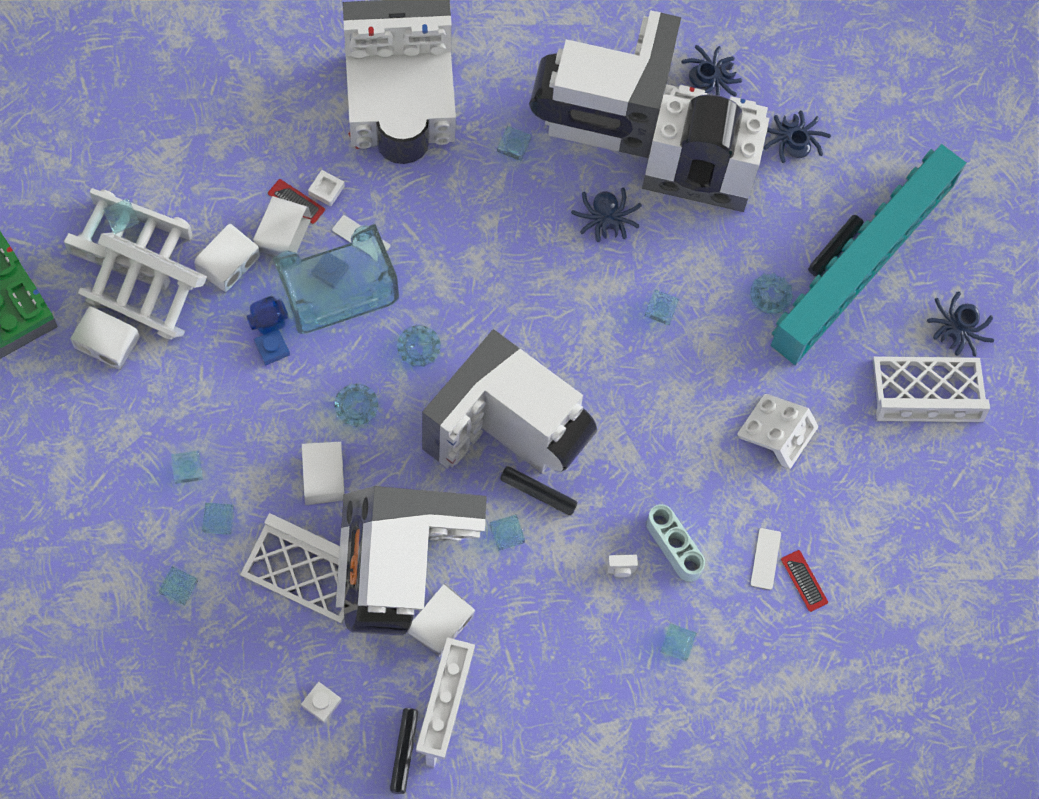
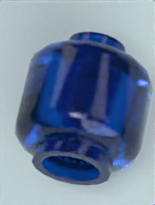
[246,296,289,335]

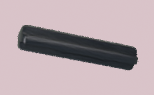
[808,215,864,277]
[501,466,578,515]
[390,708,418,794]

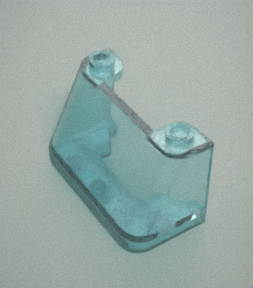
[273,224,399,334]

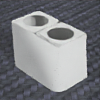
[253,196,311,262]
[194,224,260,293]
[70,306,140,370]
[302,442,345,505]
[407,583,475,657]

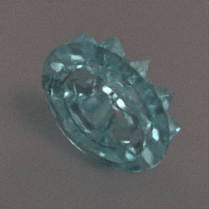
[750,272,793,314]
[397,325,441,367]
[334,384,378,427]

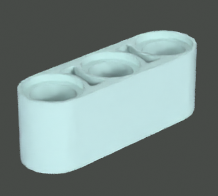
[646,504,705,582]

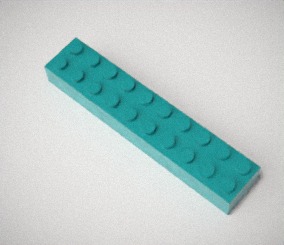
[770,144,967,366]

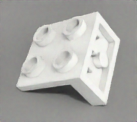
[737,394,818,469]

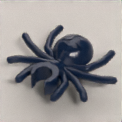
[681,45,742,97]
[763,110,831,163]
[571,187,642,242]
[927,291,994,357]

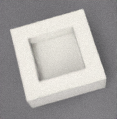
[308,170,345,207]
[607,555,638,577]
[301,682,342,723]

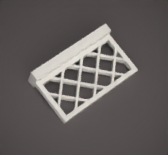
[872,356,990,422]
[240,513,361,624]
[416,637,475,768]

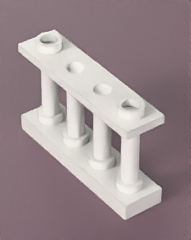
[64,188,193,290]
[78,233,207,340]

